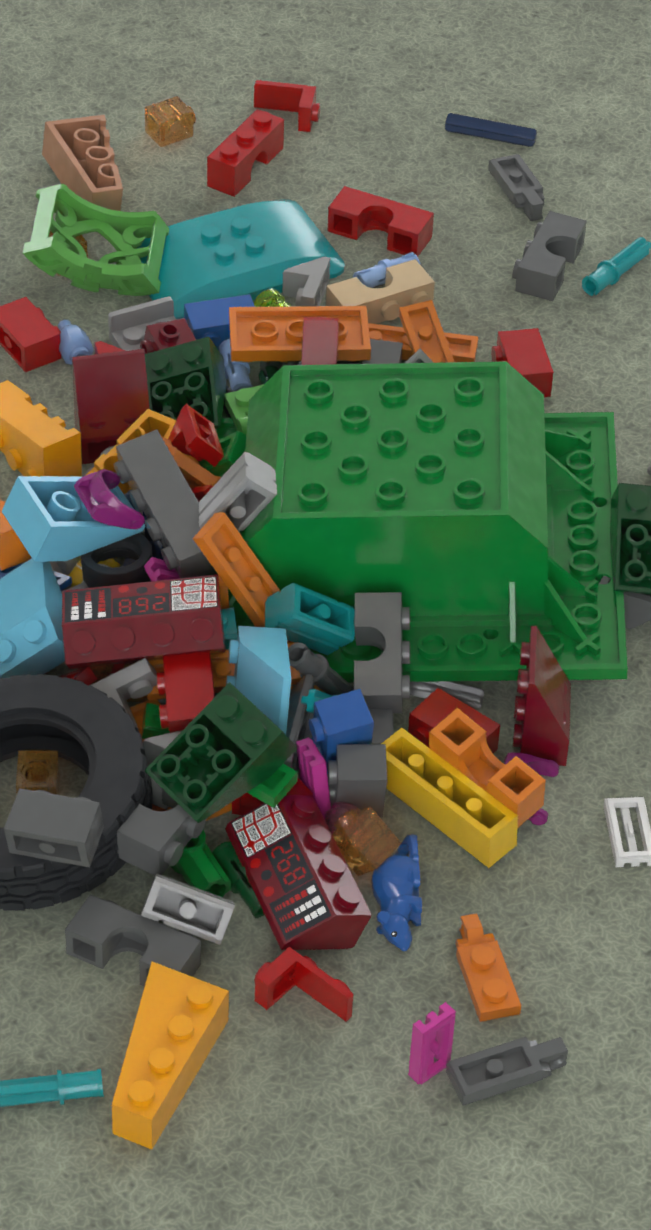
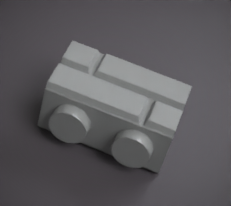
[198,452,277,533]
[141,873,235,945]

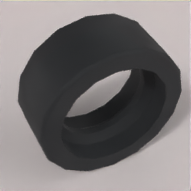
[81,533,153,588]

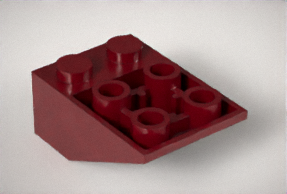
[72,349,150,464]
[512,626,571,766]

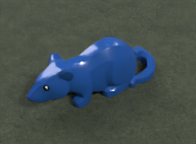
[371,834,422,952]

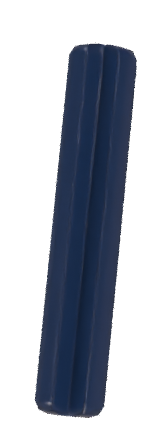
[445,113,537,147]

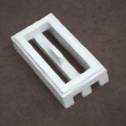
[604,797,651,867]

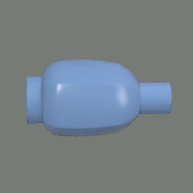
[58,320,94,365]

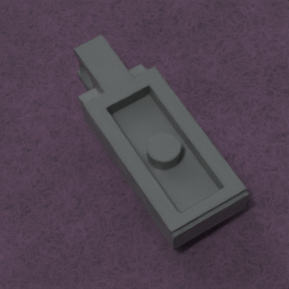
[488,154,545,221]
[446,1037,568,1106]

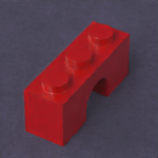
[207,109,284,197]
[327,186,434,257]

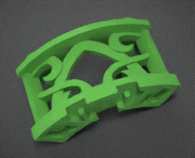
[23,184,169,296]

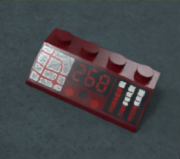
[62,575,226,669]
[225,795,372,950]

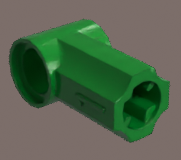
[170,830,231,897]

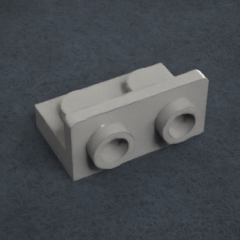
[108,296,177,351]

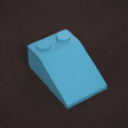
[2,476,145,562]
[0,558,65,679]
[226,626,291,734]

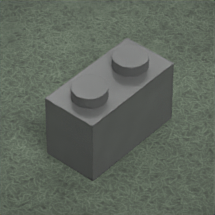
[328,744,387,818]
[4,788,104,868]

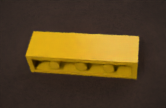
[381,728,518,868]

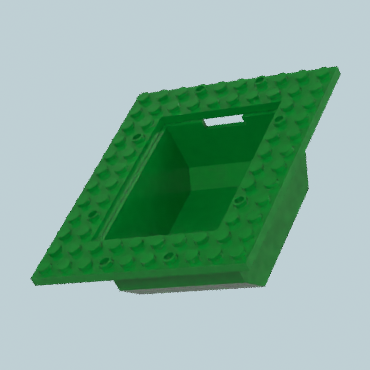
[215,361,628,682]

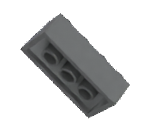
[114,429,218,578]

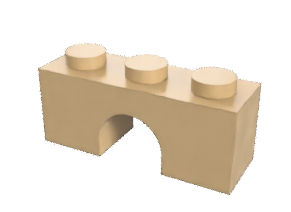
[326,259,435,324]

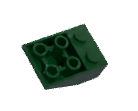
[145,336,227,429]
[610,483,651,594]
[145,682,298,823]

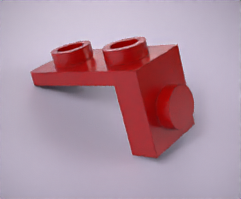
[254,80,320,132]
[254,947,353,1022]

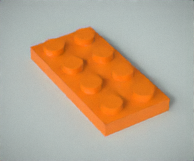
[229,306,371,362]

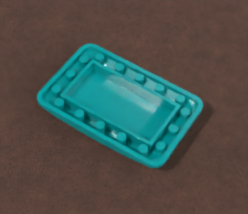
[136,199,345,319]

